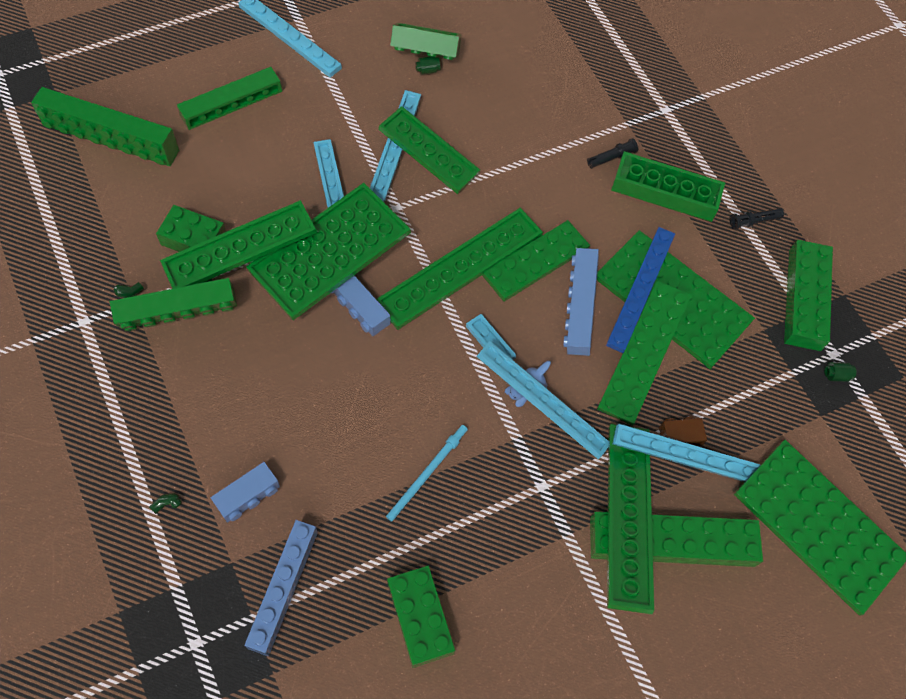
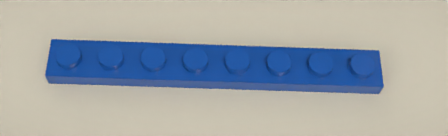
[606,227,675,353]

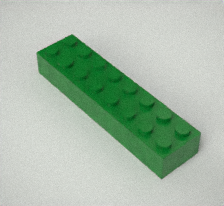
[31,87,180,166]
[590,512,763,567]

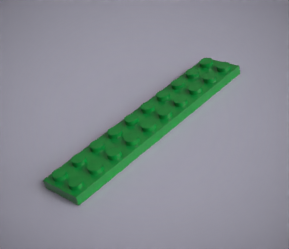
[376,208,543,330]
[607,424,654,614]

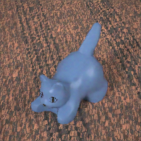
[505,361,551,407]

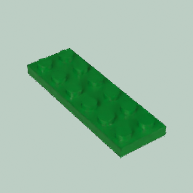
[378,106,480,194]
[482,220,590,302]

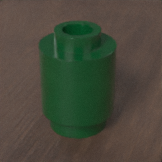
[415,56,440,75]
[824,362,856,382]

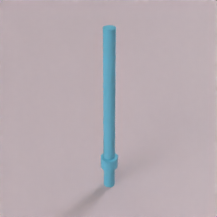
[386,425,468,522]

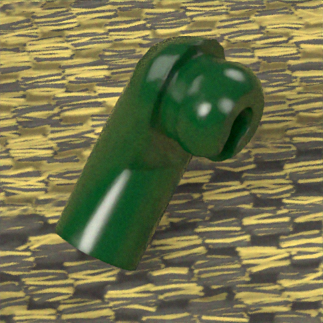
[114,282,144,298]
[149,493,182,514]

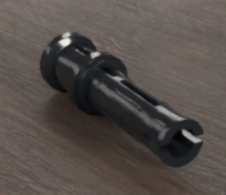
[587,138,638,169]
[730,208,784,230]

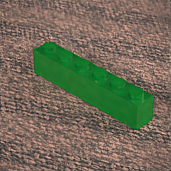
[177,67,282,130]

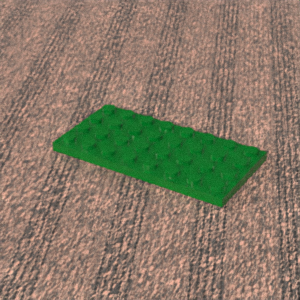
[246,183,411,321]
[597,230,755,370]
[734,440,906,616]

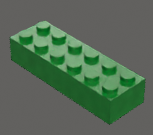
[611,151,725,222]
[784,240,833,351]
[109,278,237,331]

